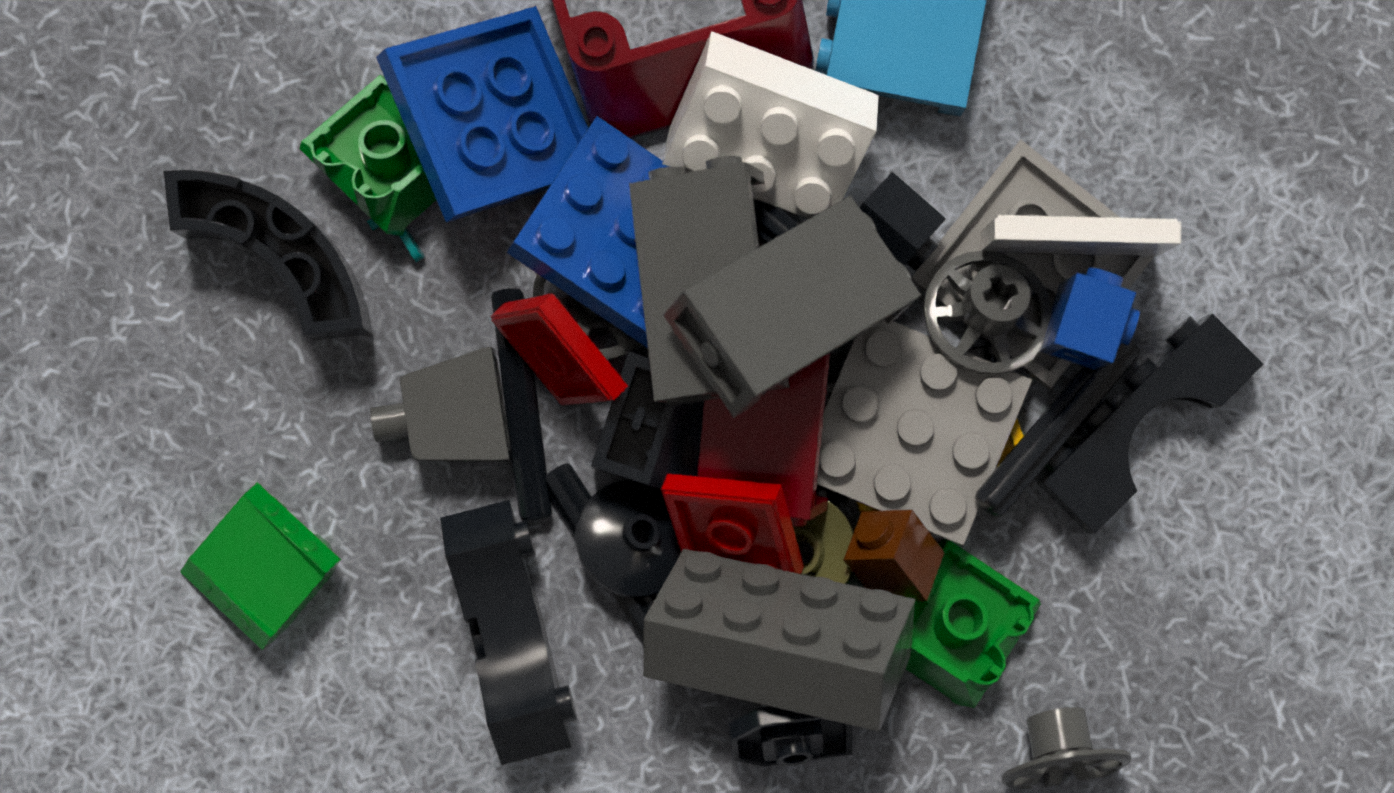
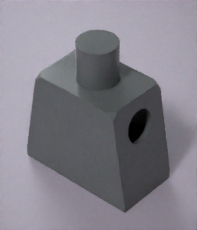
[370,347,512,462]

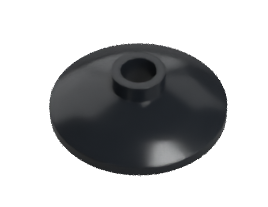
[575,481,681,598]

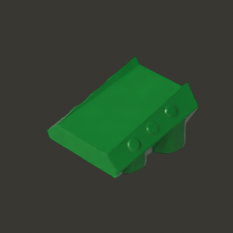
[299,75,436,236]
[180,482,341,650]
[905,539,1041,708]

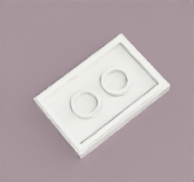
[981,215,1181,256]

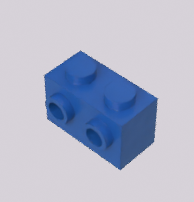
[1040,267,1140,370]

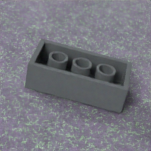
[643,549,915,731]

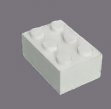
[662,31,879,219]

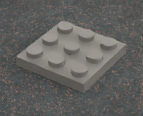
[911,139,1154,389]
[817,320,1032,546]

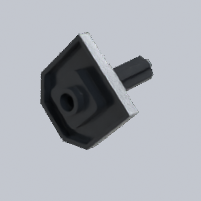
[729,706,852,767]

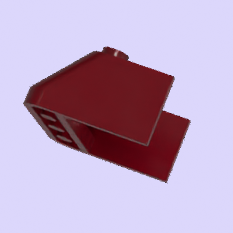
[552,0,814,139]

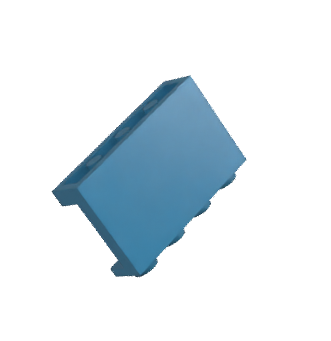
[815,0,986,117]

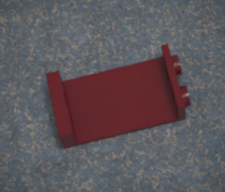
[698,353,830,526]

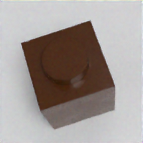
[843,510,944,601]

